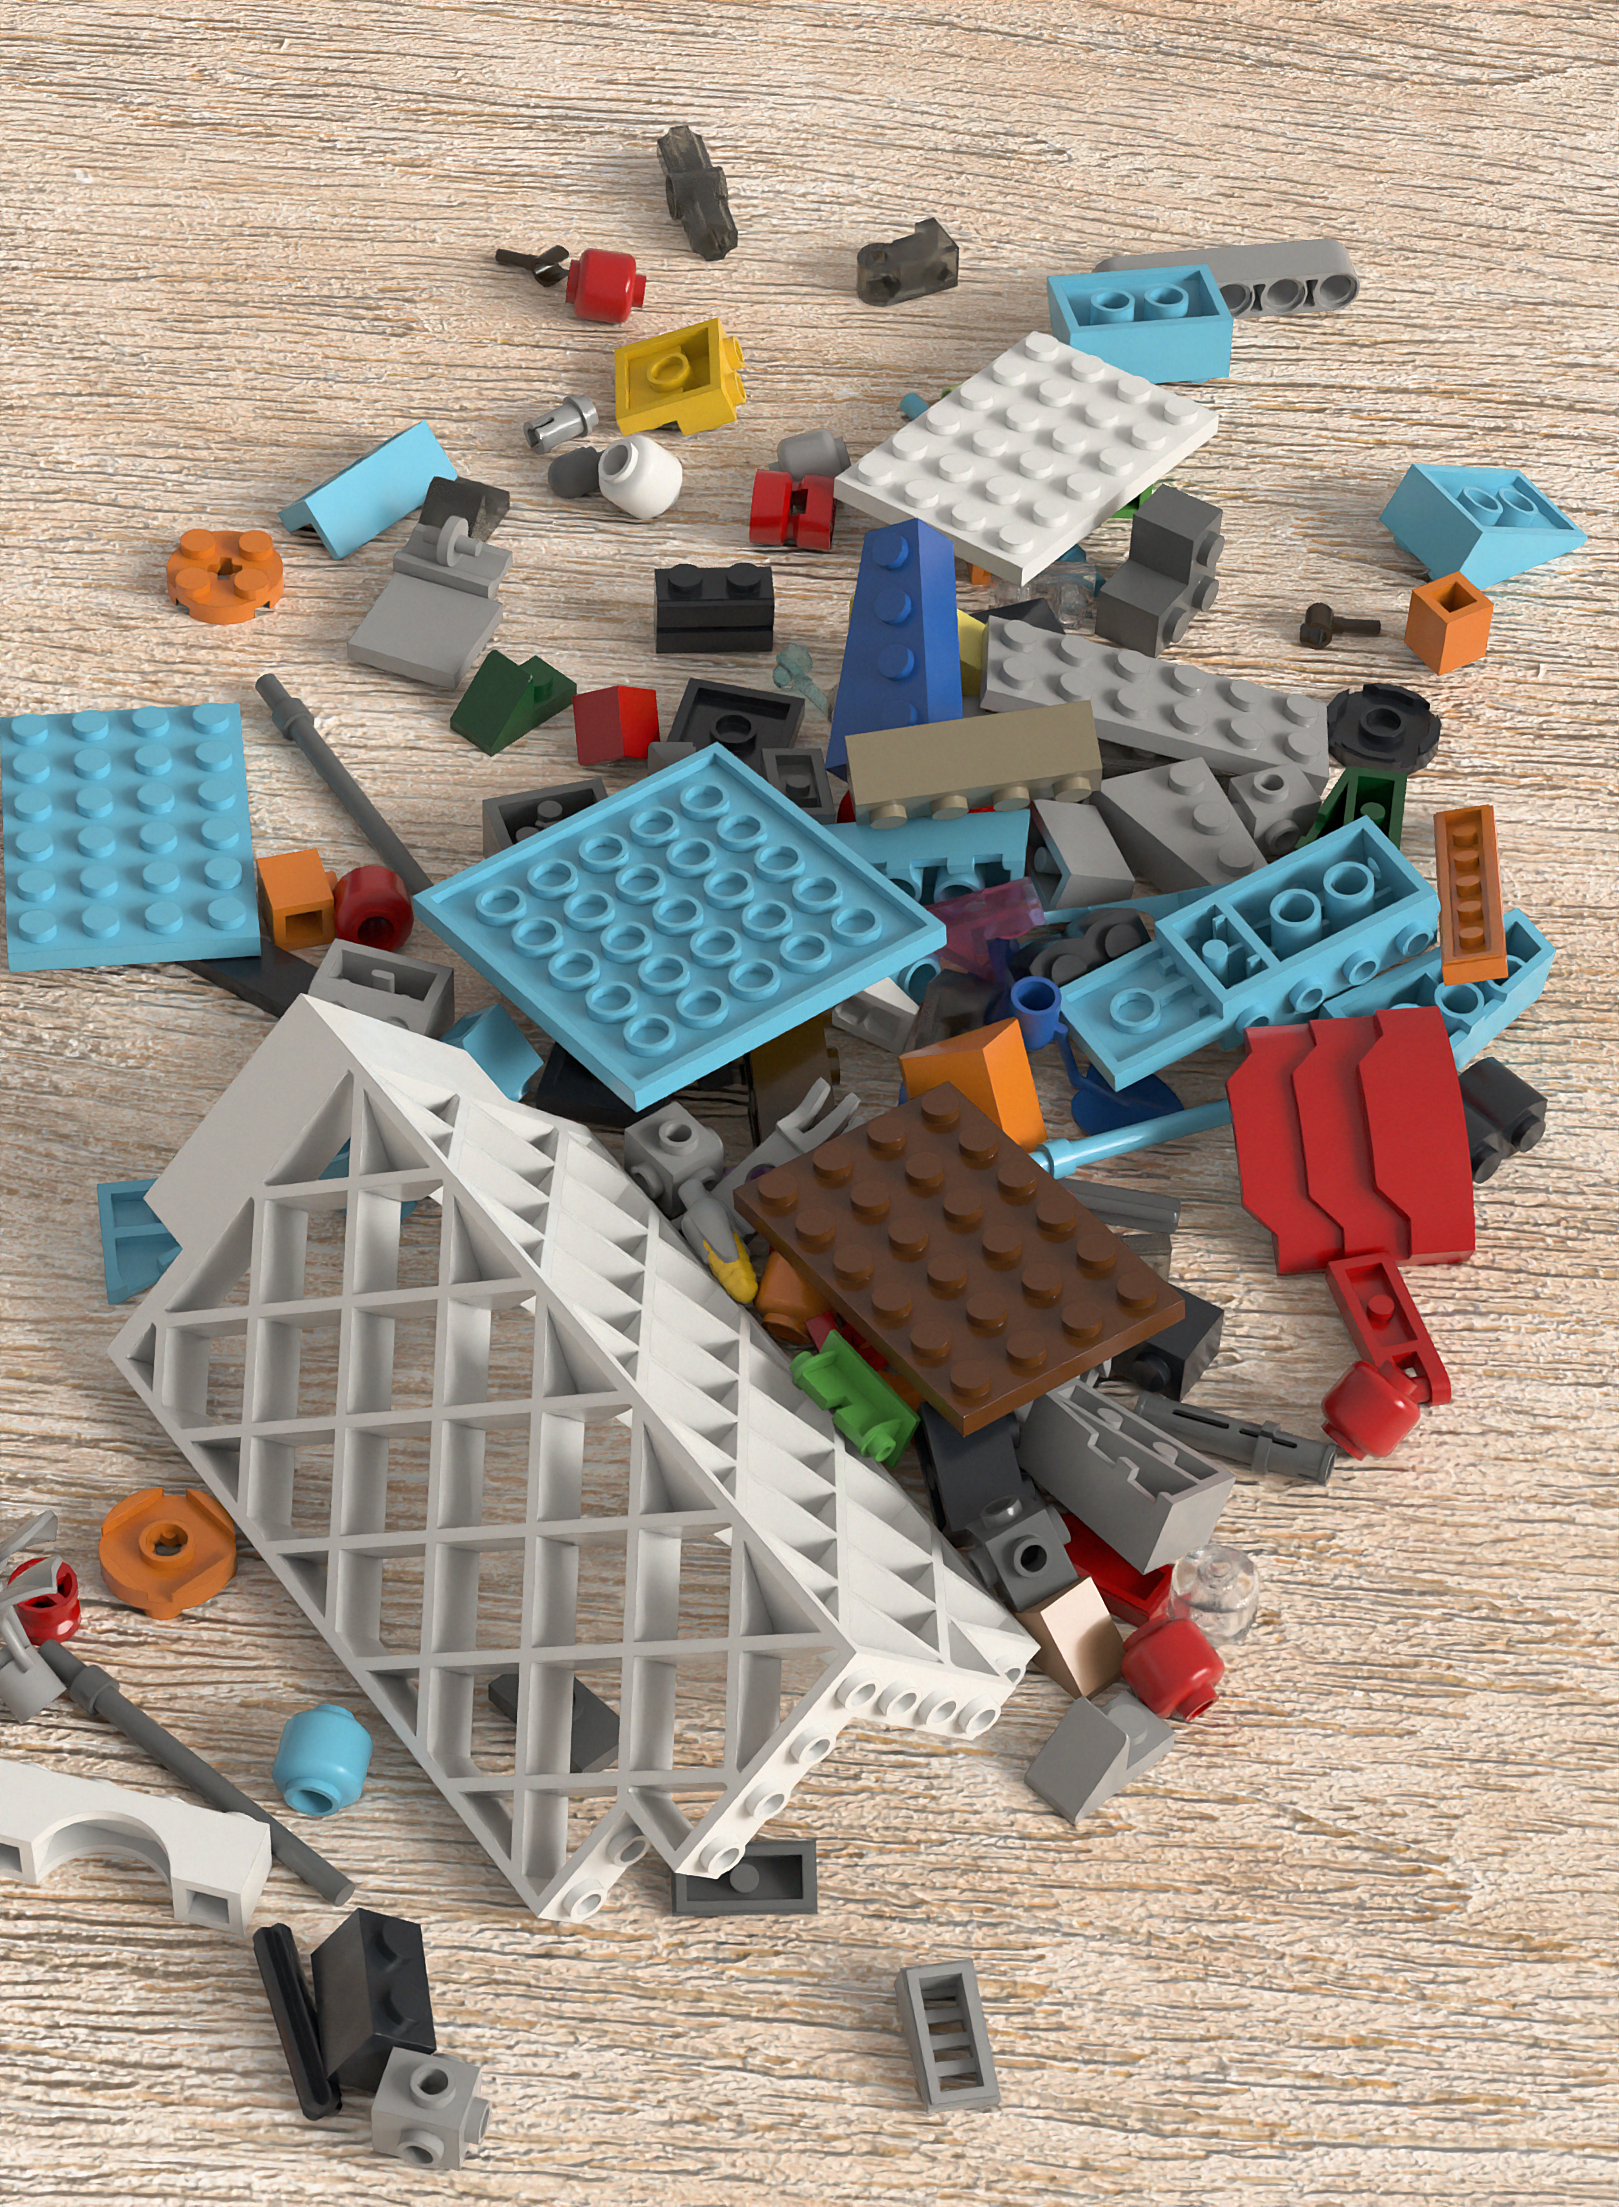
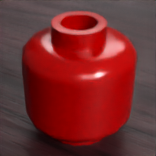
[565,248,646,324]
[332,865,414,953]
[1321,1359,1421,1461]
[1120,1614,1225,1722]

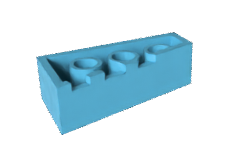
[822,809,1030,945]
[1317,908,1557,1071]

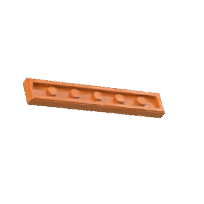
[1433,804,1508,987]

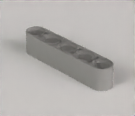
[1091,238,1360,320]

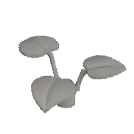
[0,1509,67,1724]

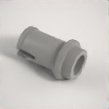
[523,394,599,455]

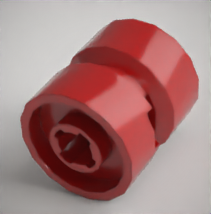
[749,469,837,551]

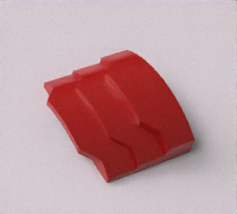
[1225,1006,1475,1276]

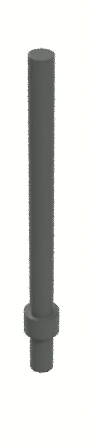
[255,673,434,896]
[37,1639,355,1907]

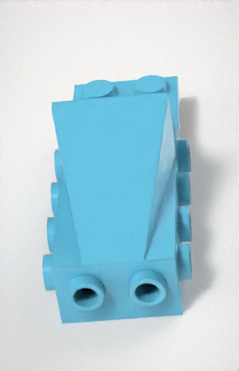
[1058,815,1441,1092]

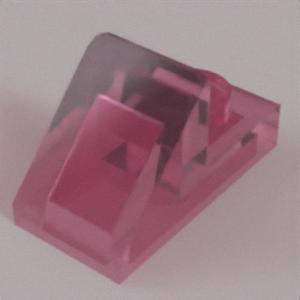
[924,876,1046,983]

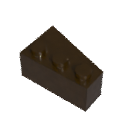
[739,1008,848,1150]

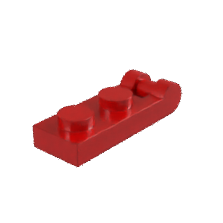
[1325,1250,1452,1408]

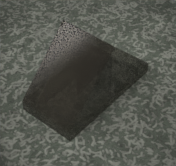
[913,969,1005,1051]

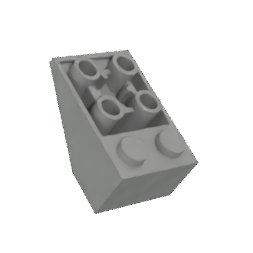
[307,938,455,1041]

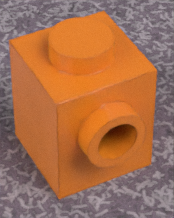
[1404,571,1494,676]
[256,848,338,951]

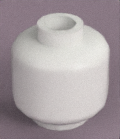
[598,435,682,519]

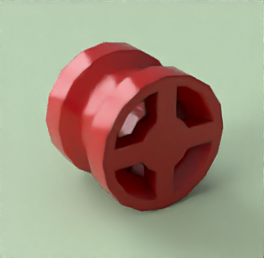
[7,1557,82,1646]

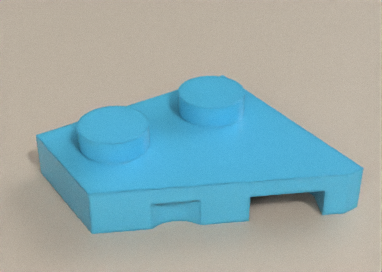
[97,1178,183,1305]

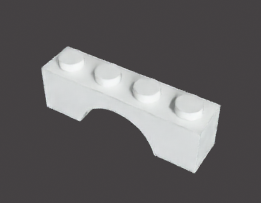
[0,1758,272,1936]

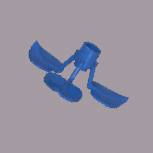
[897,931,1184,1137]

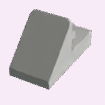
[1024,1689,1176,1826]

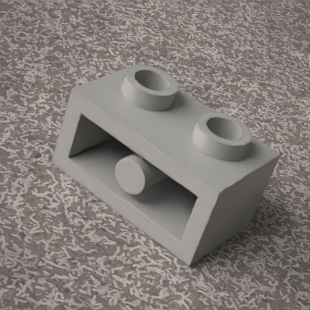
[1024,799,1136,925]

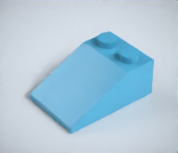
[1379,464,1588,589]

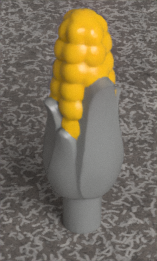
[678,1179,758,1304]

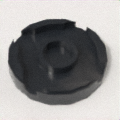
[1327,683,1442,775]

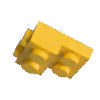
[614,317,746,437]

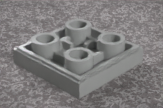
[347,572,503,690]

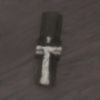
[656,125,738,262]

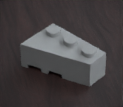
[1089,757,1268,894]
[1014,1378,1237,1575]

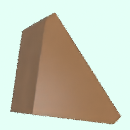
[1002,1576,1126,1701]

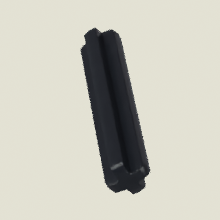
[252,1923,342,2121]

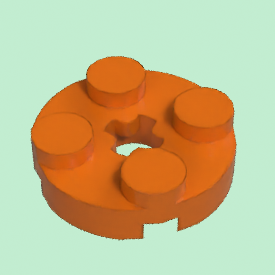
[166,528,284,625]
[98,1487,238,1621]

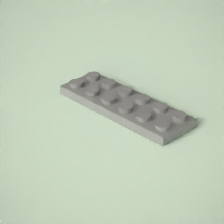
[980,615,1329,796]

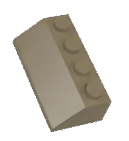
[845,700,1103,830]

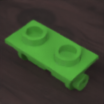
[789,1329,921,1469]

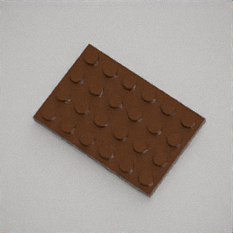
[733,1081,1185,1437]

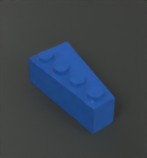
[824,517,963,783]

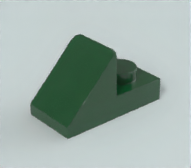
[450,649,577,757]

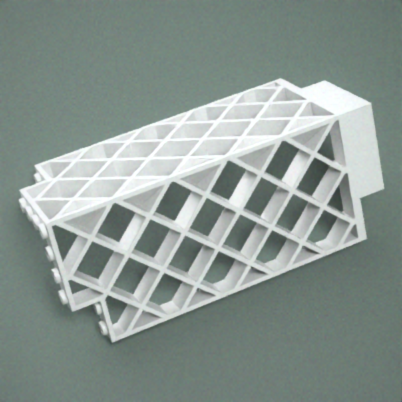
[105,993,1041,1924]

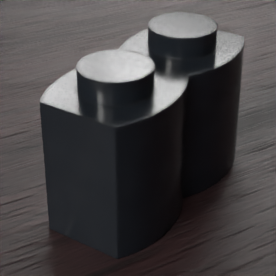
[1008,907,1152,988]
[1458,1057,1548,1184]

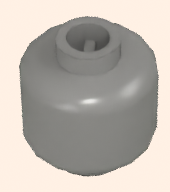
[768,428,852,510]

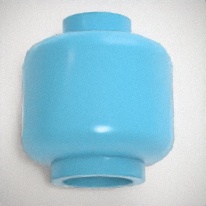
[272,1704,373,1817]

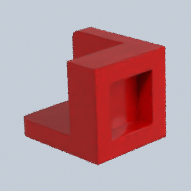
[572,685,661,766]

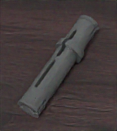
[1134,1390,1337,1487]

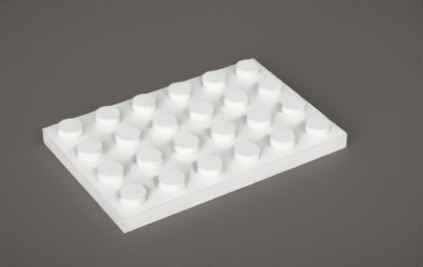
[833,331,1219,587]

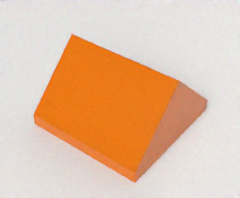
[897,1017,1048,1154]

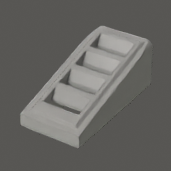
[894,1958,1001,2114]

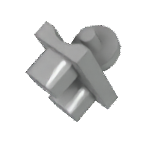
[393,515,513,600]

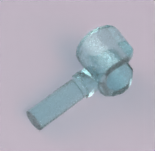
[772,644,835,716]

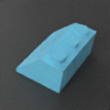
[1046,264,1233,385]

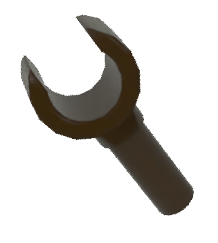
[495,245,569,287]
[1299,602,1381,649]

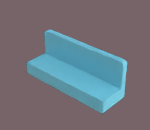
[277,420,458,560]

